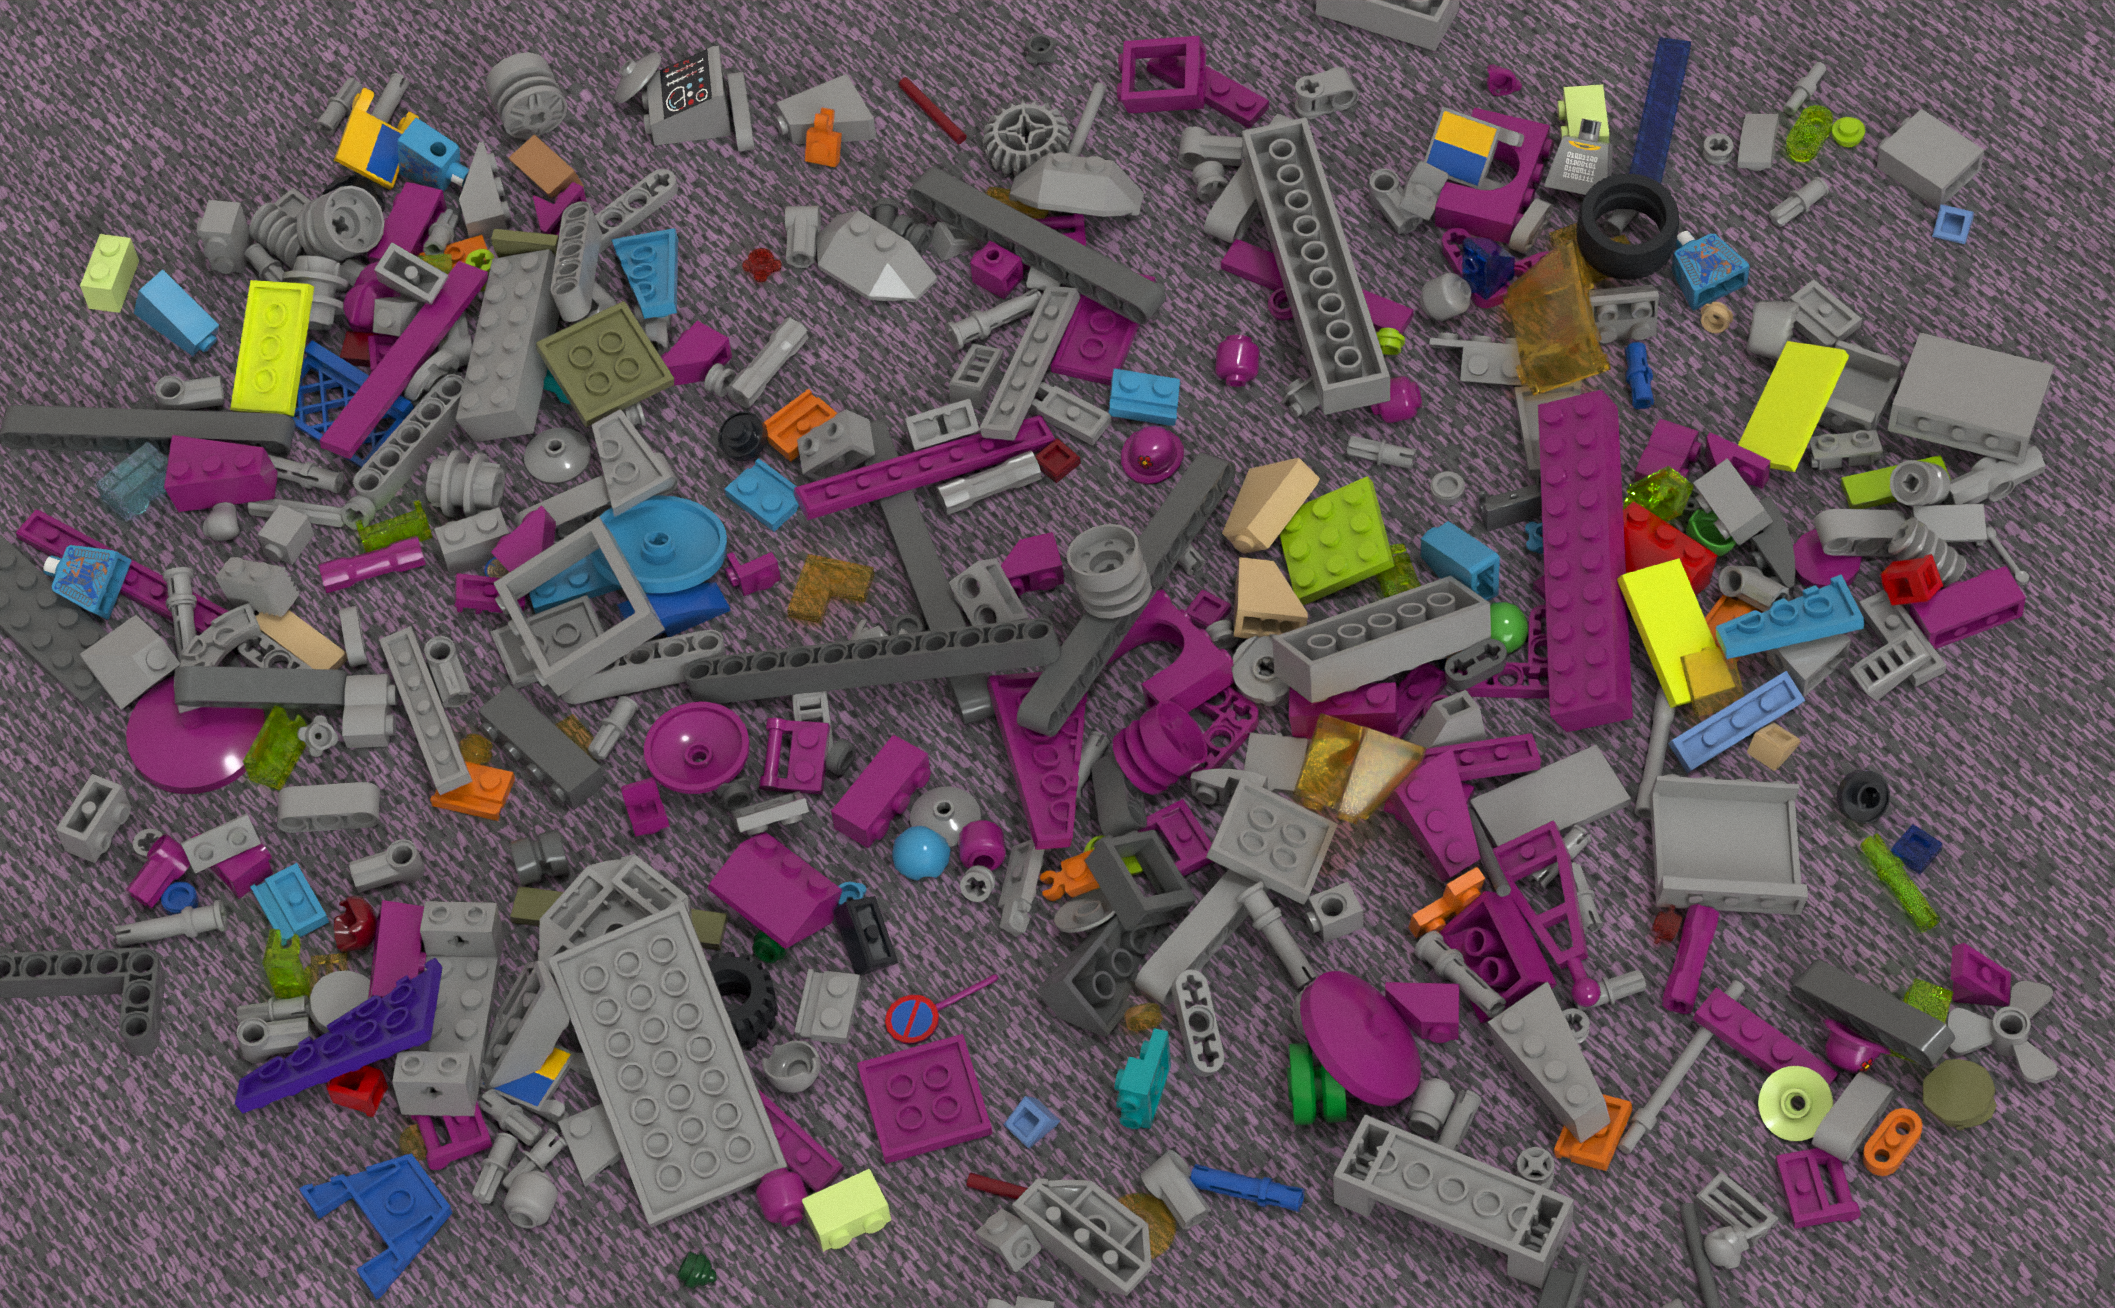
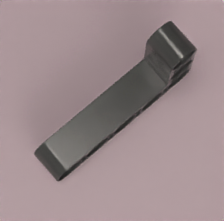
[0,947,166,1056]

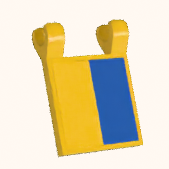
[334,88,419,190]

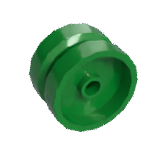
[1287,1043,1347,1126]

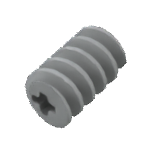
[249,202,309,269]
[1888,517,1967,588]

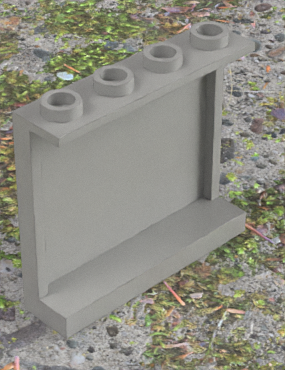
[1887,333,2054,465]
[1650,774,1808,915]

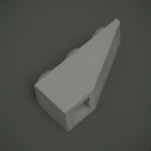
[459,141,512,240]

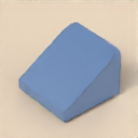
[1932,204,1974,244]
[1003,1096,1060,1149]

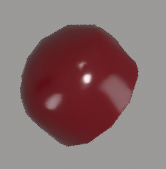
[334,896,377,953]

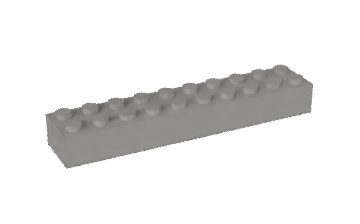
[1242,117,1390,415]

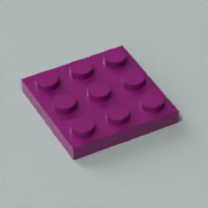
[857,1034,993,1164]

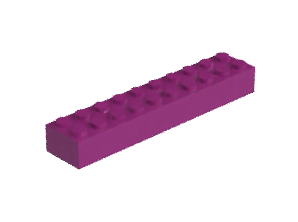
[1538,389,1633,732]

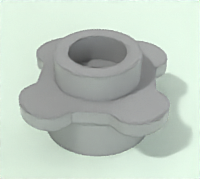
[297,715,338,757]

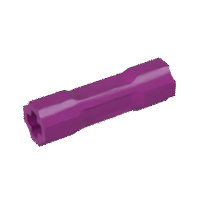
[318,536,426,593]
[1662,904,1719,1014]

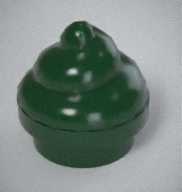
[752,930,788,964]
[676,1251,717,1289]

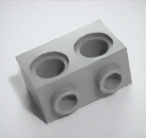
[904,398,980,452]
[948,558,1029,626]

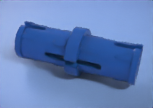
[1624,342,1654,409]

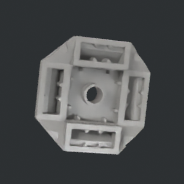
[538,854,692,978]

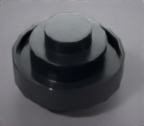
[718,411,768,461]
[1837,770,1890,823]

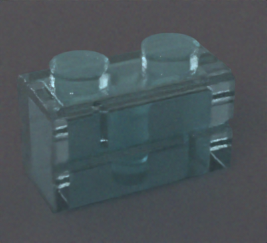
[95,442,168,521]

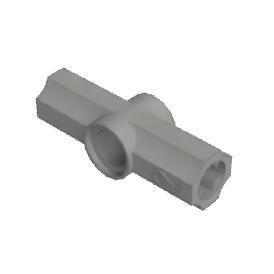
[1943,444,2046,505]

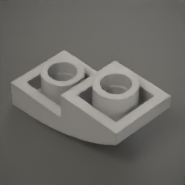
[1738,114,1779,171]
[1190,769,1268,806]

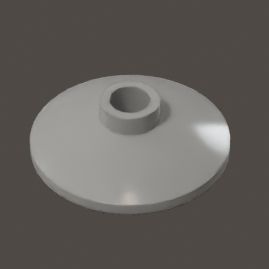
[614,52,662,103]
[524,428,591,484]
[910,786,981,848]
[1054,888,1116,933]

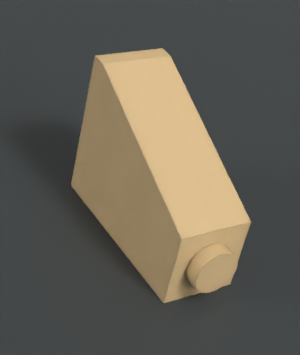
[1222,458,1320,554]
[1233,557,1308,639]

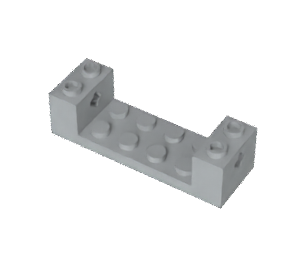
[392,901,505,1117]
[1333,1115,1574,1289]

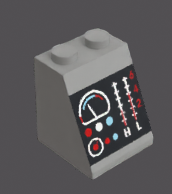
[641,46,731,146]

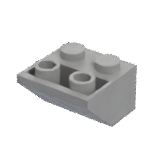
[1584,285,1659,343]

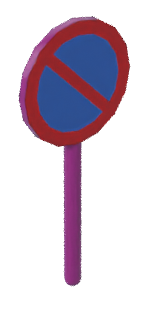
[885,974,998,1045]

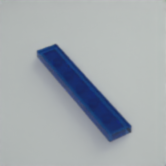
[1629,37,1692,184]

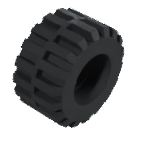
[708,952,778,1049]

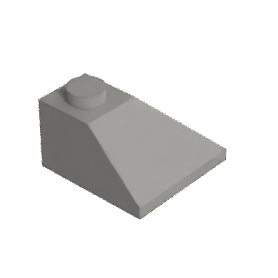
[79,615,181,710]

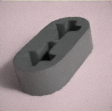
[1445,639,1507,690]

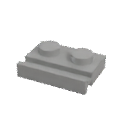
[1788,279,1862,348]
[794,969,861,1045]

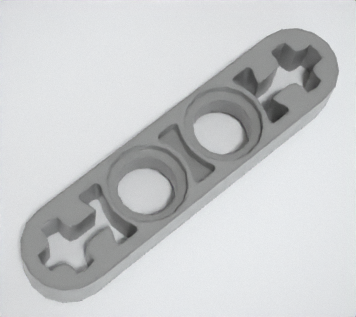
[595,169,678,253]

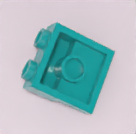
[1114,1028,1171,1129]

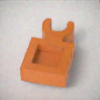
[1039,849,1100,901]

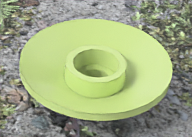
[1758,1066,1833,1141]

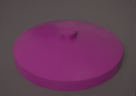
[126,675,267,794]
[1300,971,1421,1107]

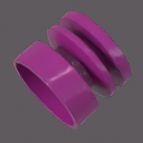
[1113,700,1207,795]

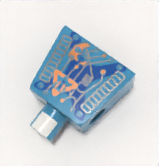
[397,118,469,192]
[1672,231,1749,311]
[44,545,132,620]

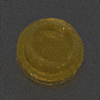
[459,733,493,764]

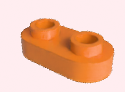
[1863,1108,1923,1176]

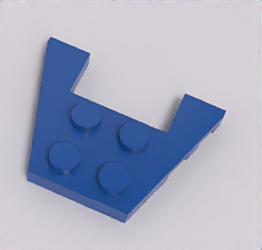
[299,1153,453,1300]

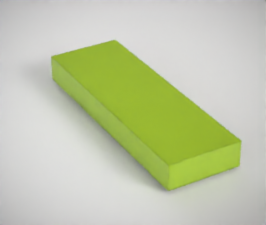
[1841,455,1951,509]

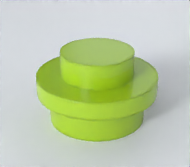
[1832,117,1865,147]
[1376,328,1405,355]

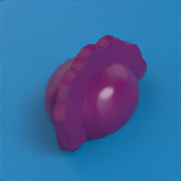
[1486,64,1522,96]

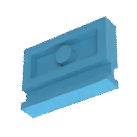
[1108,369,1180,426]
[724,458,799,532]
[250,863,329,946]

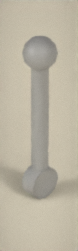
[1986,527,2029,585]

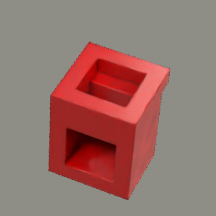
[1880,554,1943,606]
[326,1065,388,1117]

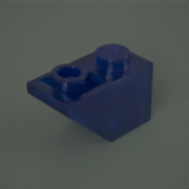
[1462,237,1515,300]

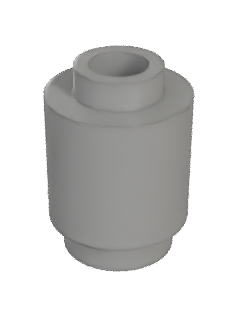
[1408,1078,1455,1136]

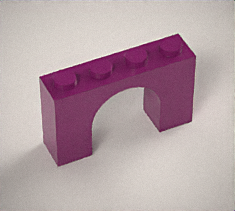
[1435,108,1554,244]
[1105,589,1234,712]

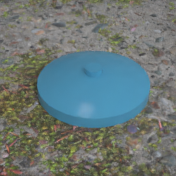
[590,495,727,593]

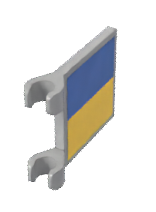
[1424,107,1524,190]
[479,1044,593,1125]

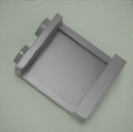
[1818,340,1902,433]

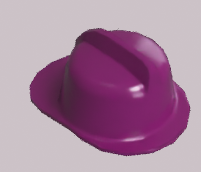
[343,261,401,335]

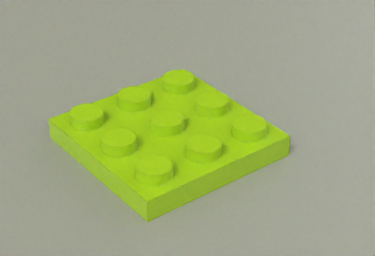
[1280,476,1395,605]

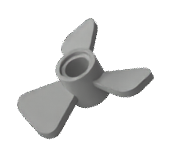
[1947,981,2057,1083]

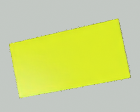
[230,280,314,417]
[1738,341,1849,472]
[1617,559,1734,708]

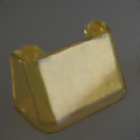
[1503,239,1611,396]
[1293,713,1427,825]

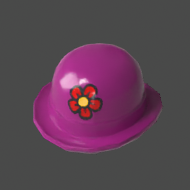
[1121,425,1184,485]
[1823,1018,1892,1074]

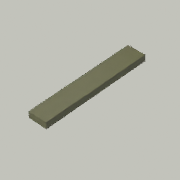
[510,886,728,950]

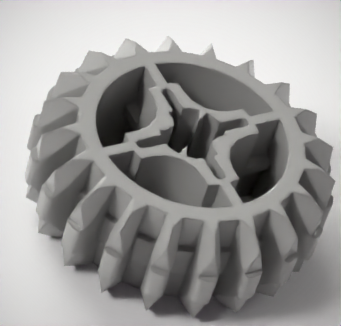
[982,99,1071,177]

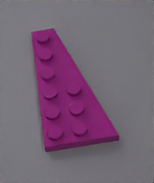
[987,672,1088,850]

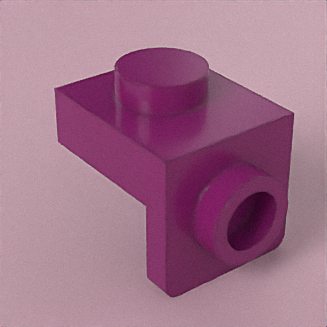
[724,552,781,596]
[621,777,670,837]

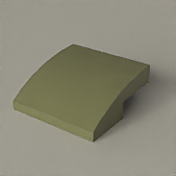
[491,229,559,258]

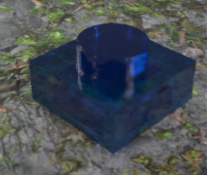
[1890,824,1943,875]

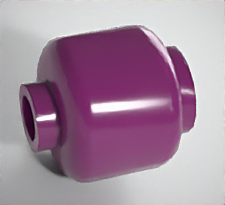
[1215,335,1260,387]
[1371,376,1422,423]
[958,820,1006,871]
[756,1168,808,1227]

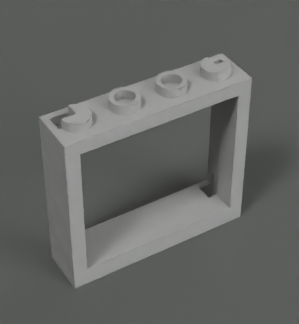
[494,516,665,697]

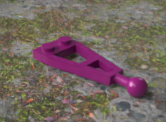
[1492,820,1601,1007]

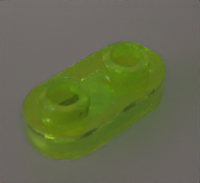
[1785,105,1833,162]

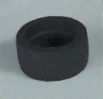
[1576,173,1679,280]

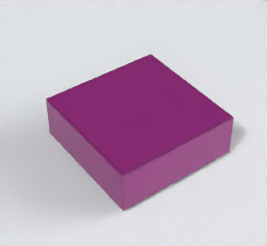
[1185,589,1231,630]

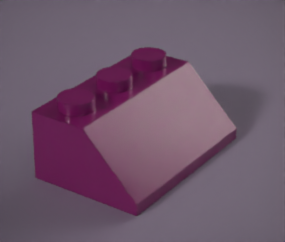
[708,831,842,949]
[1439,891,1557,1023]

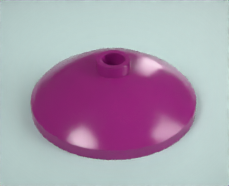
[644,702,750,794]

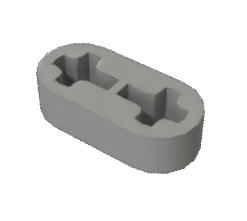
[1509,198,1554,255]
[339,606,368,667]

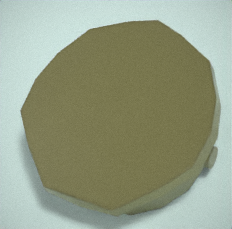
[1922,1059,1997,1130]

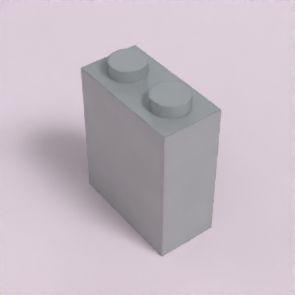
[1877,109,1984,209]

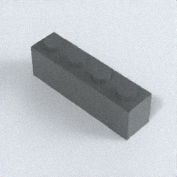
[478,684,605,810]

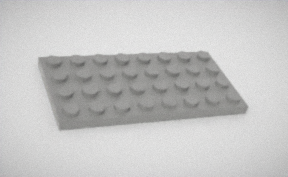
[548,902,789,1228]

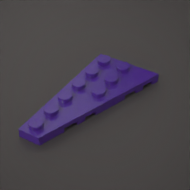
[235,958,443,1114]

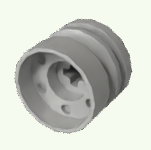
[485,52,568,140]
[296,185,384,263]
[1067,524,1152,619]

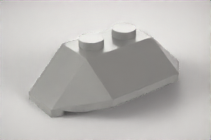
[1009,152,1144,217]
[816,210,937,302]
[481,961,570,1090]
[1012,1178,1152,1296]

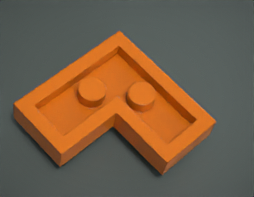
[1408,867,1485,938]

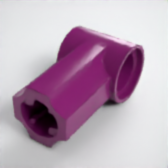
[125,833,191,909]

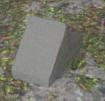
[1399,161,1449,221]

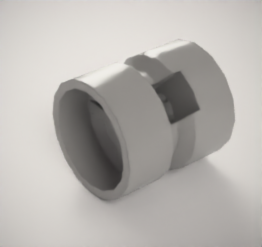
[1890,460,1950,506]

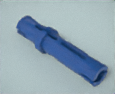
[1190,1164,1305,1212]

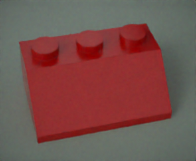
[1623,501,1718,596]

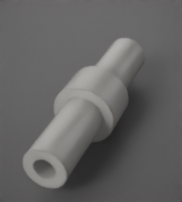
[1783,62,1827,115]

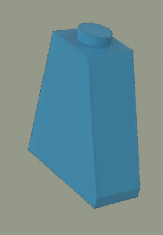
[134,270,219,357]
[1421,521,1500,601]

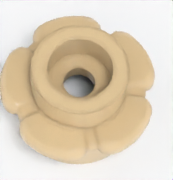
[1701,302,1733,333]

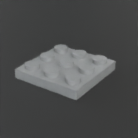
[1206,777,1338,905]

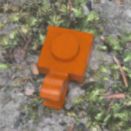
[805,107,842,167]

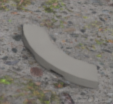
[174,603,261,713]

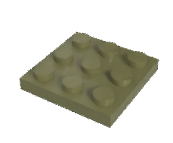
[536,301,674,427]

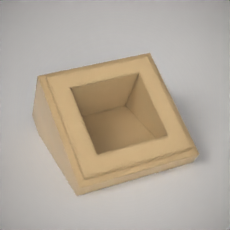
[1747,722,1801,771]

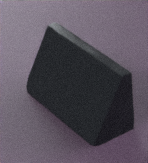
[834,896,899,976]

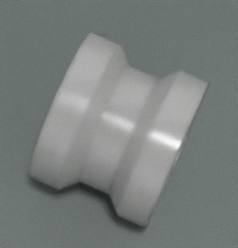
[1192,161,1228,202]
[1516,1147,1555,1189]

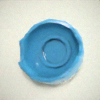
[892,826,950,881]

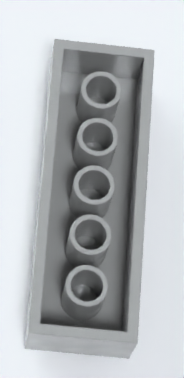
[455,249,560,442]
[1272,576,1491,703]

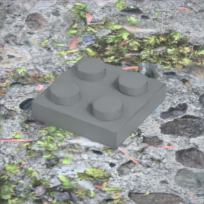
[731,791,809,835]

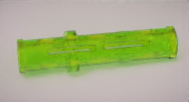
[1860,833,1941,932]

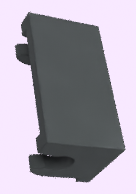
[1475,474,1542,532]

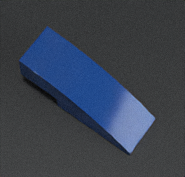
[617,582,731,638]

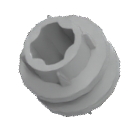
[282,256,349,330]
[426,449,505,518]

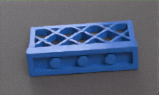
[289,340,414,468]

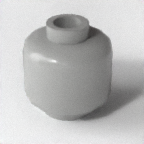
[1420,272,1471,321]
[504,1171,558,1229]

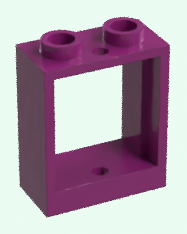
[1117,36,1207,113]

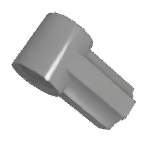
[1178,127,1243,170]
[1369,169,1423,235]
[785,206,821,268]
[634,305,671,357]
[438,310,473,367]
[155,375,225,411]
[1718,565,1791,612]
[424,636,472,709]
[349,839,425,893]
[236,1017,311,1063]
[1141,1150,1211,1229]

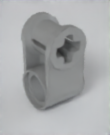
[1295,67,1359,119]

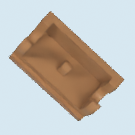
[509,134,584,201]

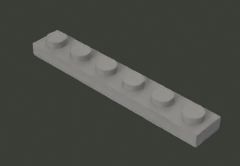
[980,286,1080,440]
[379,626,472,795]

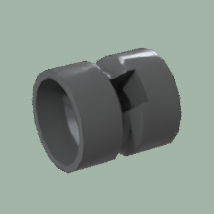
[510,829,570,886]

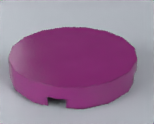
[1793,529,1862,589]

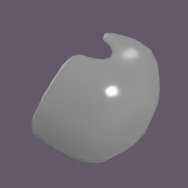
[762,1040,821,1093]

